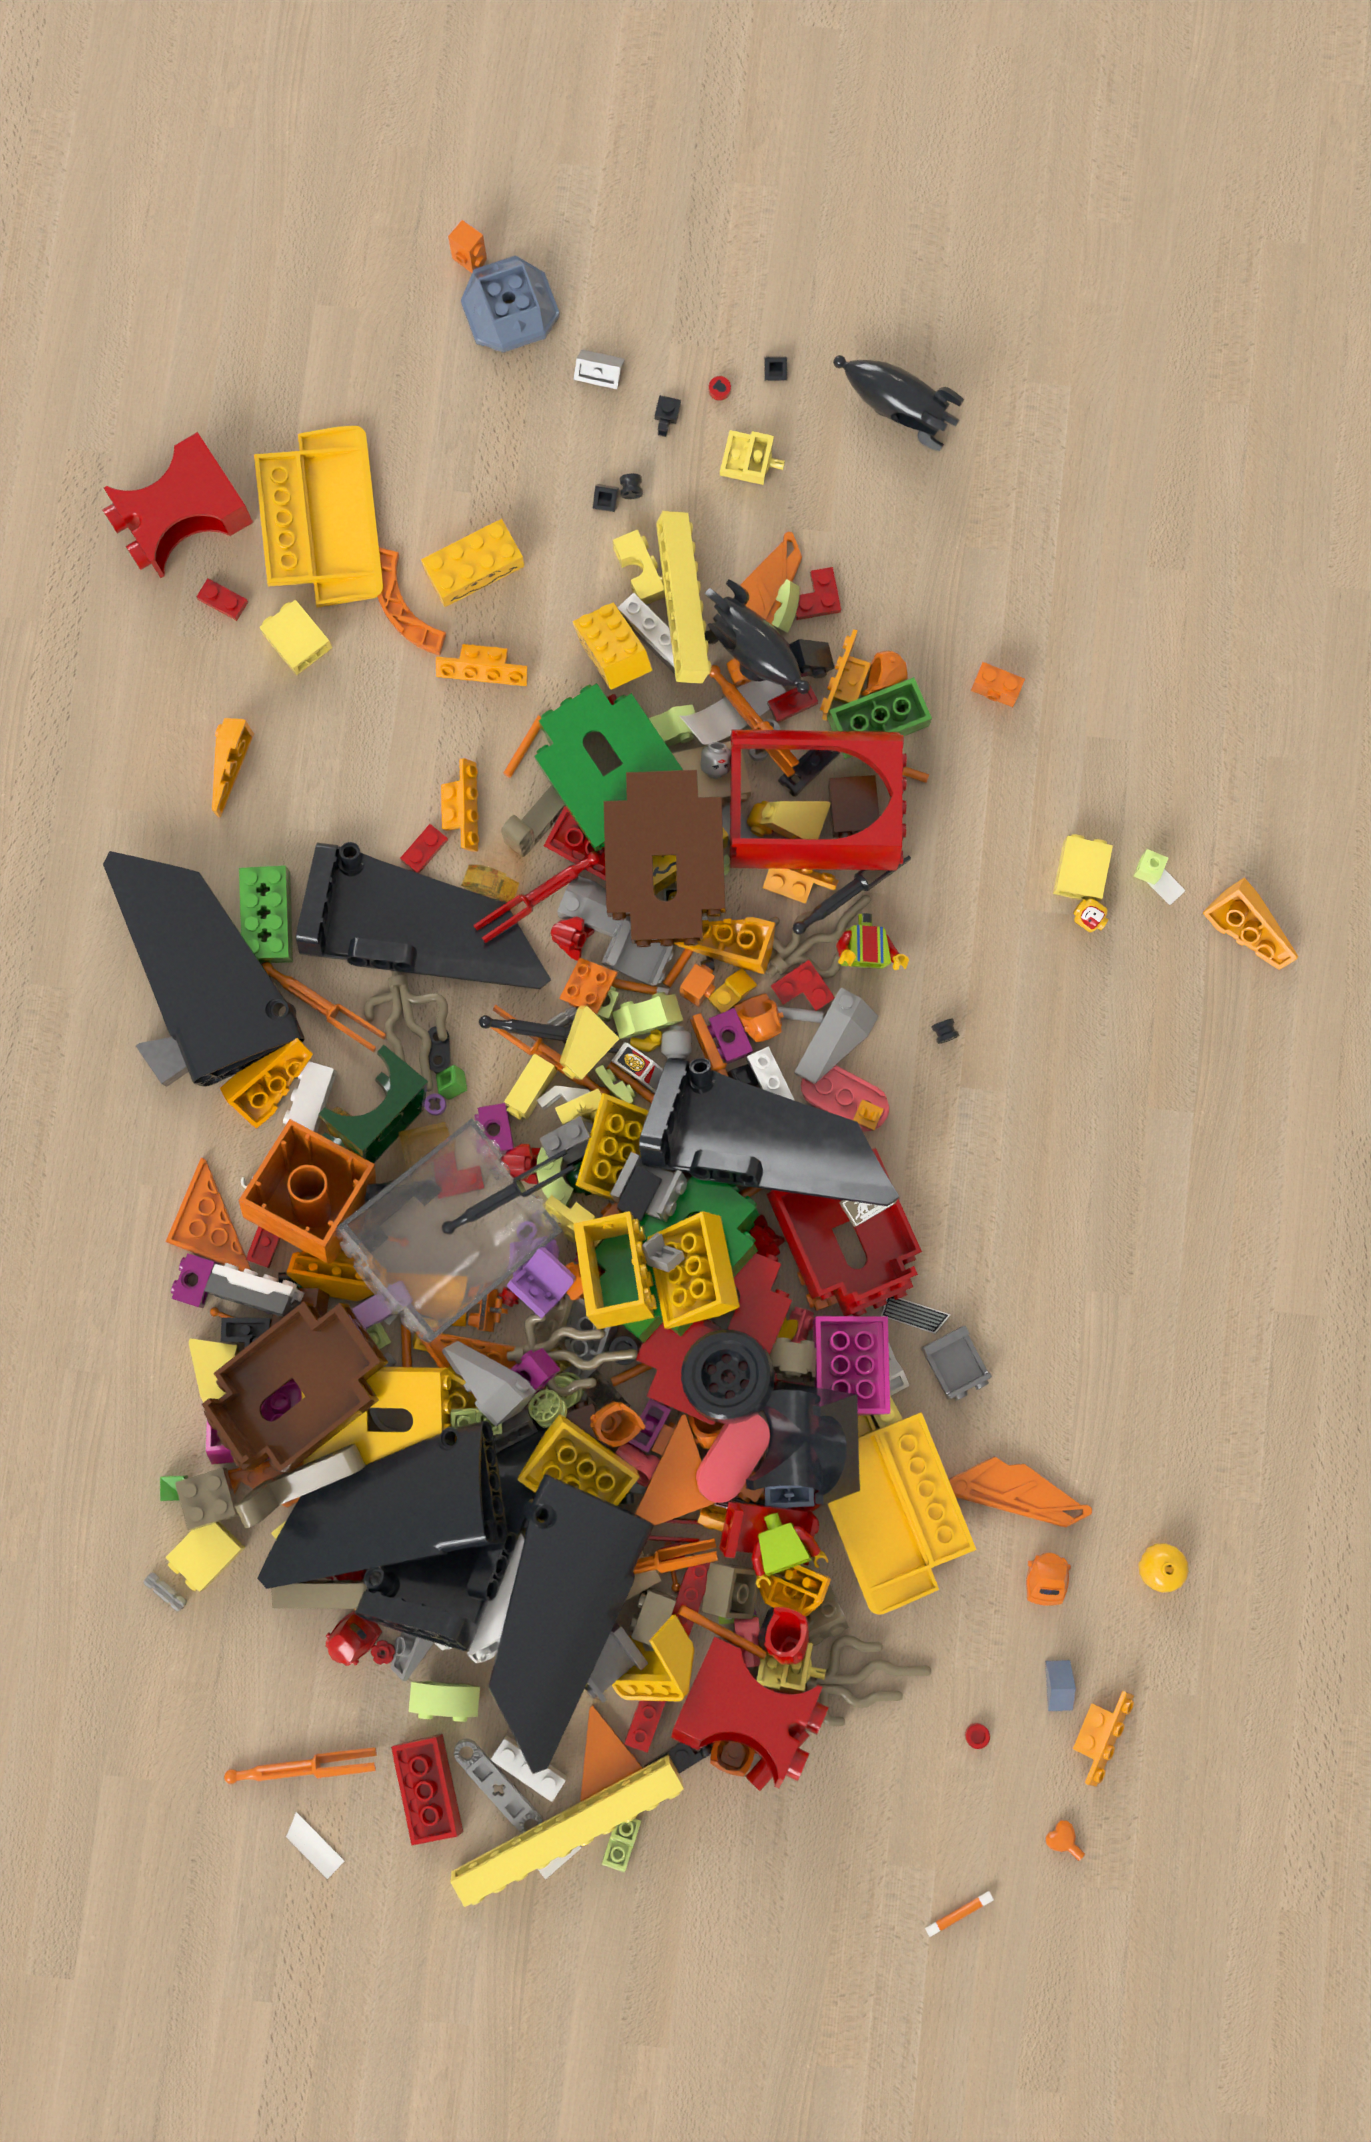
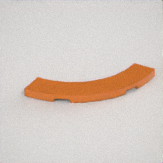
[378,547,446,656]

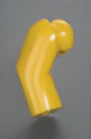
[630,1029,662,1052]

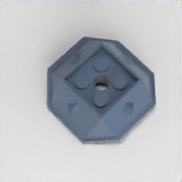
[461,255,560,353]

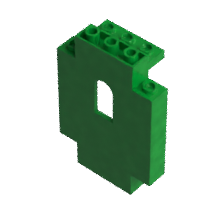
[534,683,683,852]
[595,1176,759,1343]

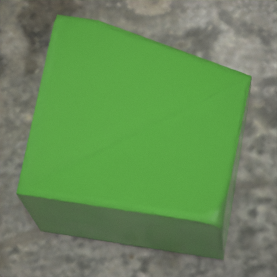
[436,1065,467,1100]
[160,1475,188,1501]

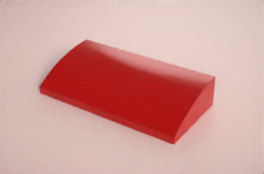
[543,806,606,881]
[391,1734,463,1846]

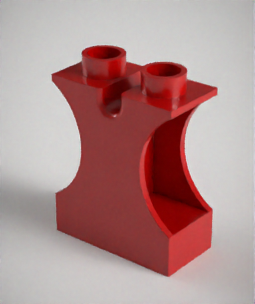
[102,432,253,578]
[671,1637,829,1789]

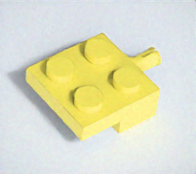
[720,430,785,485]
[555,1089,602,1125]
[544,1195,602,1247]
[756,1643,826,1694]

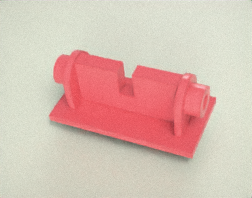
[789,1307,814,1343]

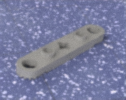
[454,1739,543,1834]

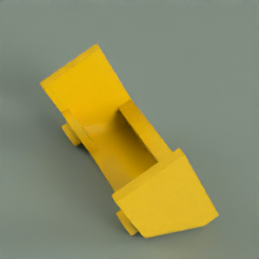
[612,1615,694,1701]

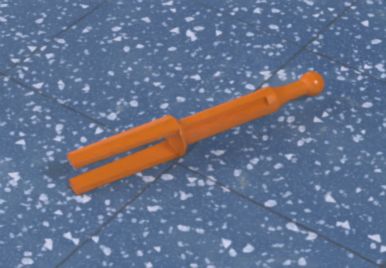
[709,665,799,777]
[262,962,386,1052]
[490,1005,610,1095]
[690,1013,728,1077]
[633,1538,718,1574]
[224,1747,377,1784]

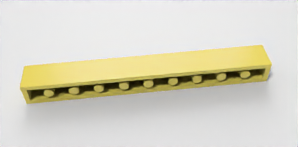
[451,1755,684,1907]

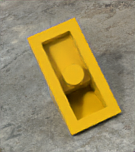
[708,968,757,1014]

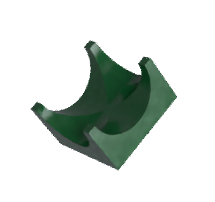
[318,1045,428,1164]

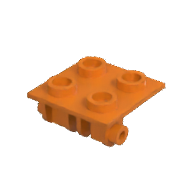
[559,958,618,1014]

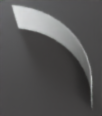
[680,680,786,745]

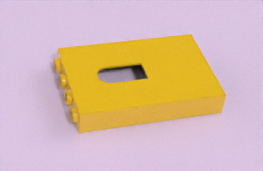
[301,1367,452,1465]

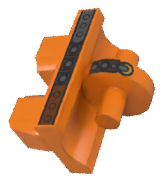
[468,1287,508,1332]

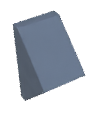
[765,1486,814,1508]
[1045,1660,1076,1711]

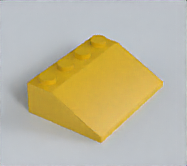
[576,1093,649,1202]
[647,1211,739,1329]
[517,1414,639,1506]

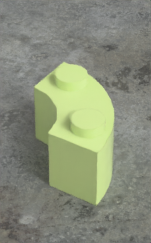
[649,704,695,747]
[612,992,683,1039]
[537,1147,574,1207]
[409,1681,480,1722]

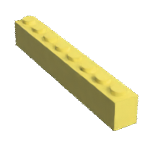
[656,511,711,683]

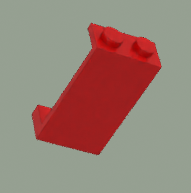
[719,1502,819,1566]

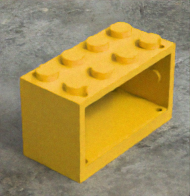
[573,1211,657,1329]

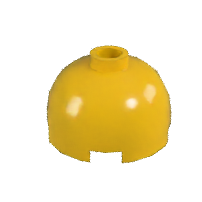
[1138,1543,1189,1593]

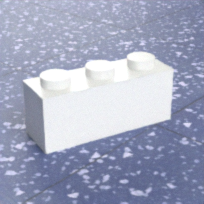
[283,1061,337,1133]
[491,1735,567,1802]

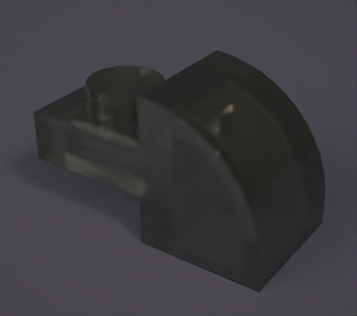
[582,1369,631,1409]

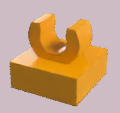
[853,1100,883,1131]

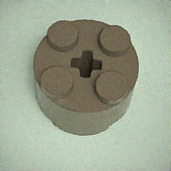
[769,1338,817,1382]

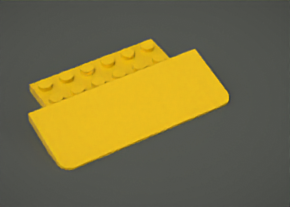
[254,426,383,608]
[828,1412,976,1615]

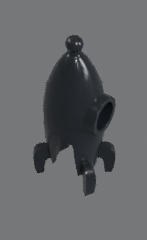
[833,355,964,451]
[704,579,810,694]

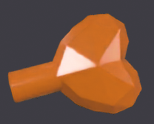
[1046,1820,1085,1861]

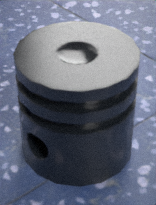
[609,1336,638,1365]

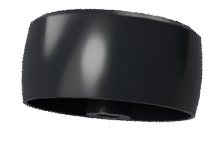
[681,1329,775,1424]

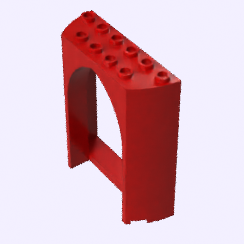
[730,729,907,870]

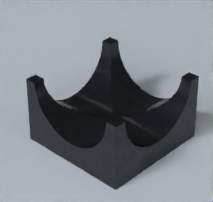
[746,1381,860,1505]

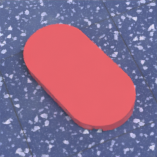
[801,1065,889,1132]
[696,1415,770,1503]

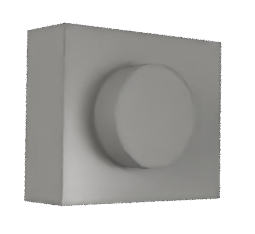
[642,1233,685,1272]

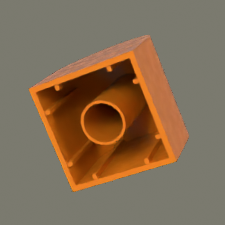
[239,1119,376,1264]

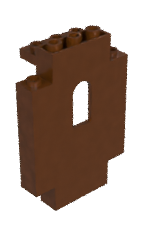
[603,770,726,947]
[201,1301,389,1472]

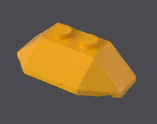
[287,1248,386,1301]
[752,1564,831,1617]

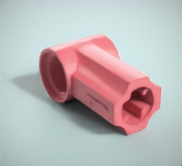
[615,1442,660,1487]
[734,1617,760,1667]

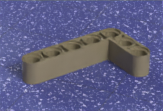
[501,785,565,857]
[235,1444,366,1528]
[271,1579,380,1609]

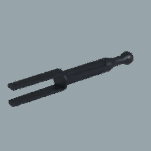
[792,855,911,935]
[479,1015,619,1054]
[442,1149,576,1235]

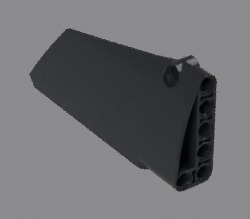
[296,842,551,989]
[103,851,305,1087]
[639,1058,899,1207]
[355,1418,549,1652]
[257,1421,507,1589]
[488,1474,654,1774]

